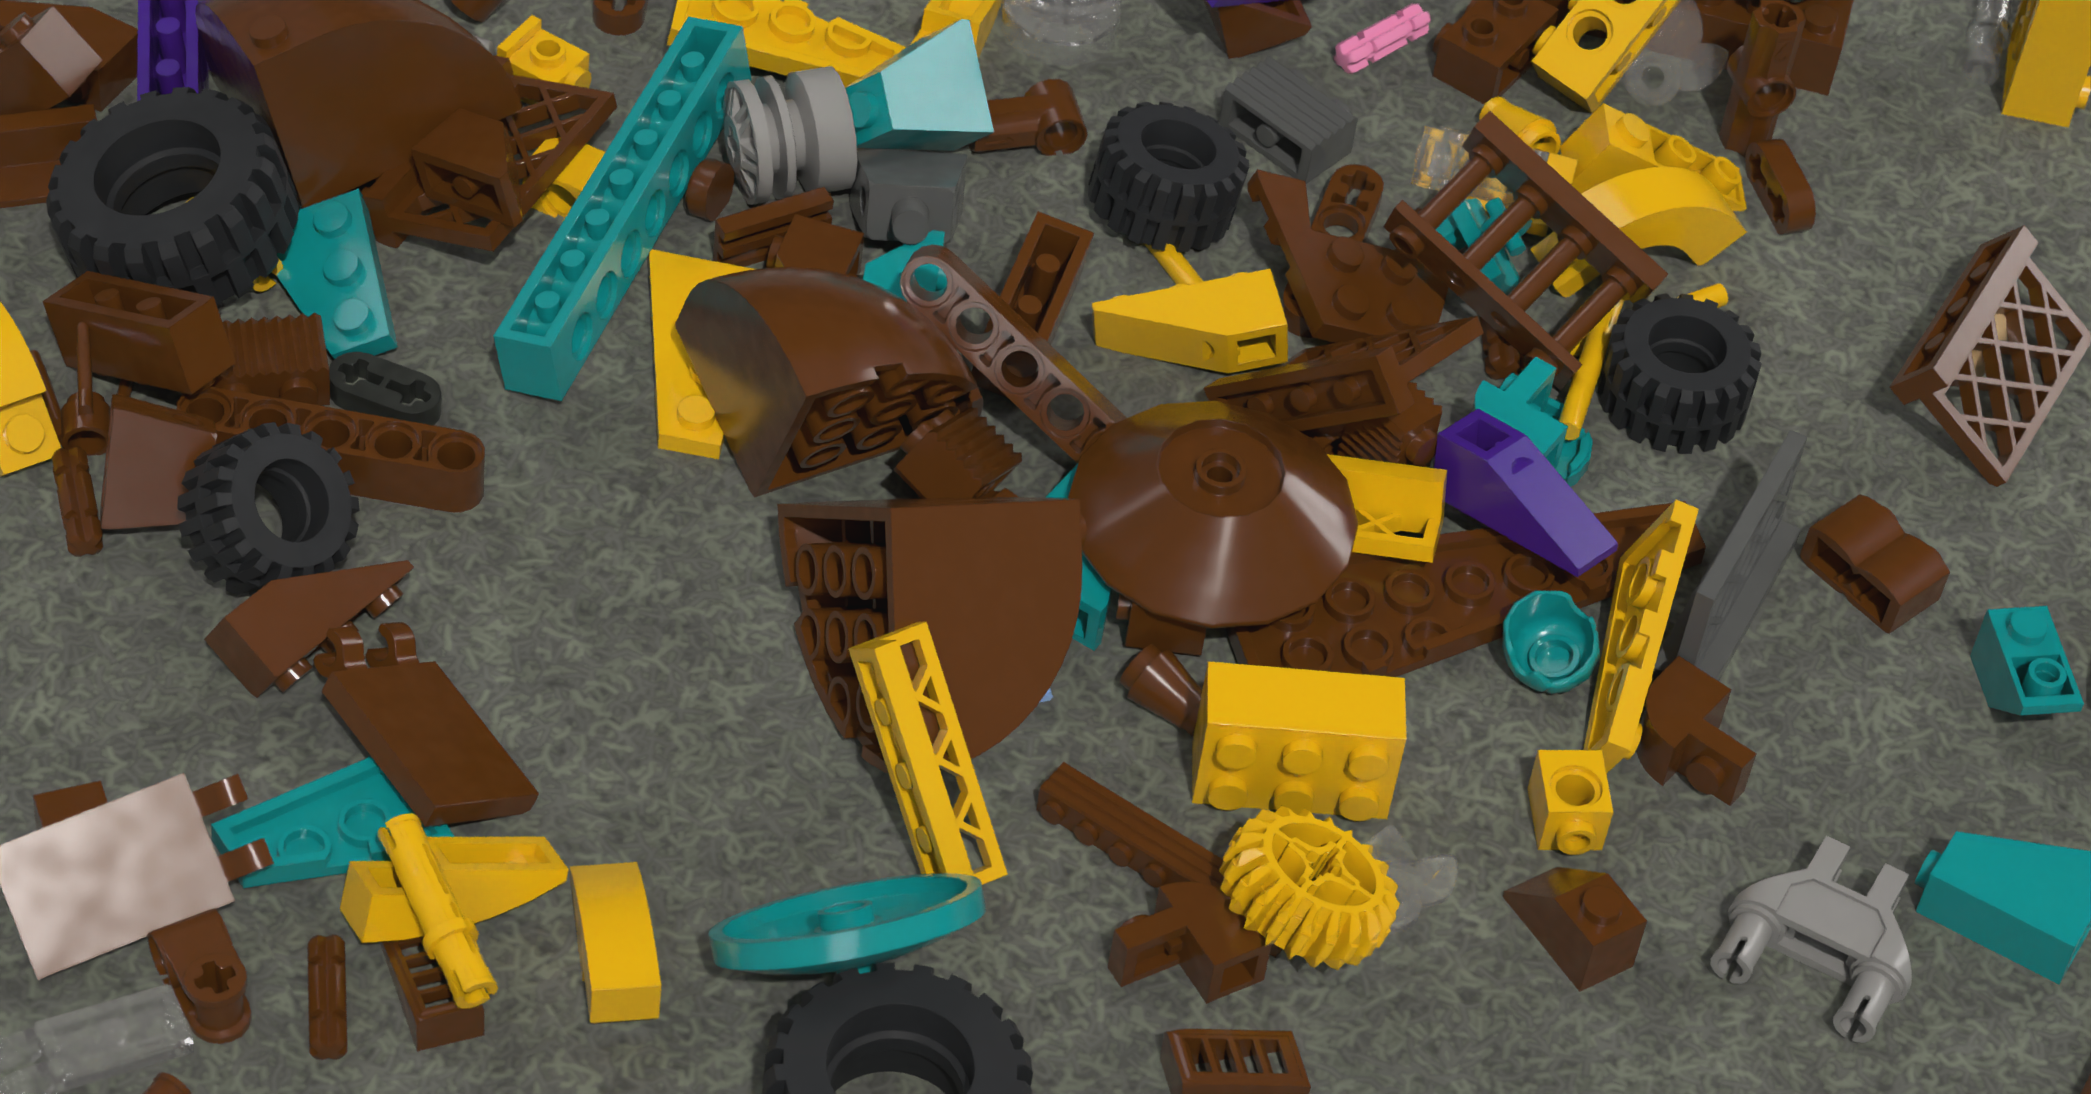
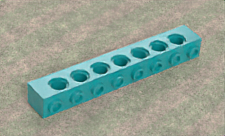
[493,16,752,401]

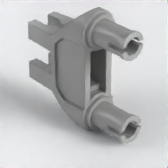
[1710,835,1912,1043]

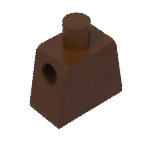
[100,394,217,529]

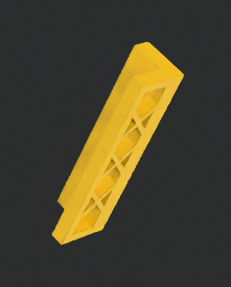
[1327,454,1447,563]
[848,622,1008,885]

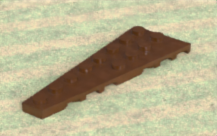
[1226,501,1706,677]

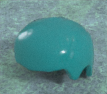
[1502,591,1600,694]

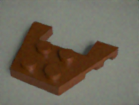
[1247,169,1459,343]

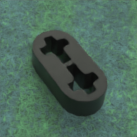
[329,352,442,425]

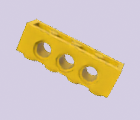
[1532,0,1681,114]

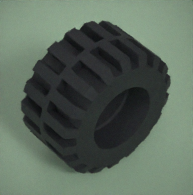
[1088,102,1249,252]
[1598,293,1762,454]
[177,422,360,597]

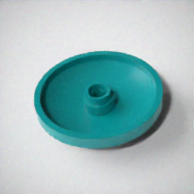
[709,873,986,974]

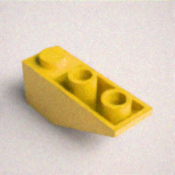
[1560,103,1747,211]
[1092,268,1288,374]

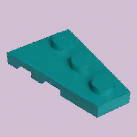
[276,189,398,359]
[211,757,455,888]

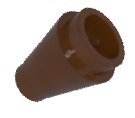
[1120,643,1202,736]

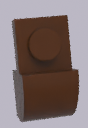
[1636,656,1757,806]
[1107,882,1272,1004]

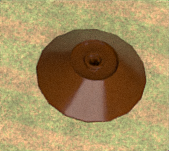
[1068,401,1359,629]

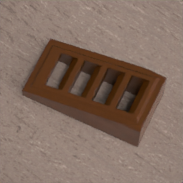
[380,936,484,1051]
[1160,1029,1311,1094]

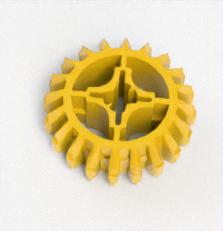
[1219,806,1400,970]

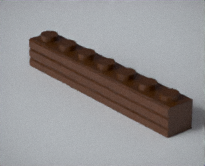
[1036,762,1283,958]

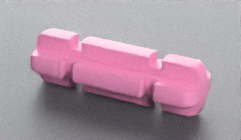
[1333,4,1431,74]

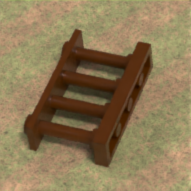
[1383,111,1668,390]

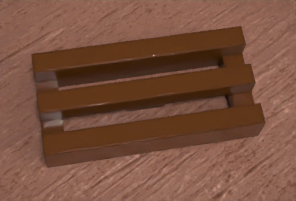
[713,187,834,267]

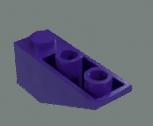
[1434,409,1618,577]

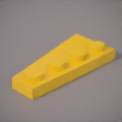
[667,0,906,87]
[648,249,756,459]
[1583,500,1699,774]

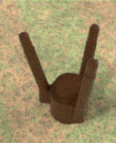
[30,321,135,456]

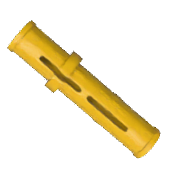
[378,813,498,1009]

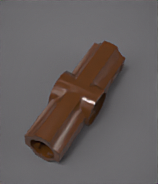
[1718,0,1806,158]

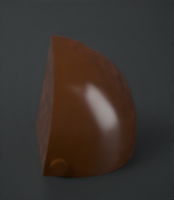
[195,0,522,208]
[675,267,983,498]
[777,497,1087,773]

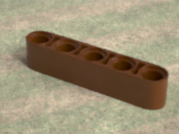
[900,245,1127,464]
[176,387,485,512]

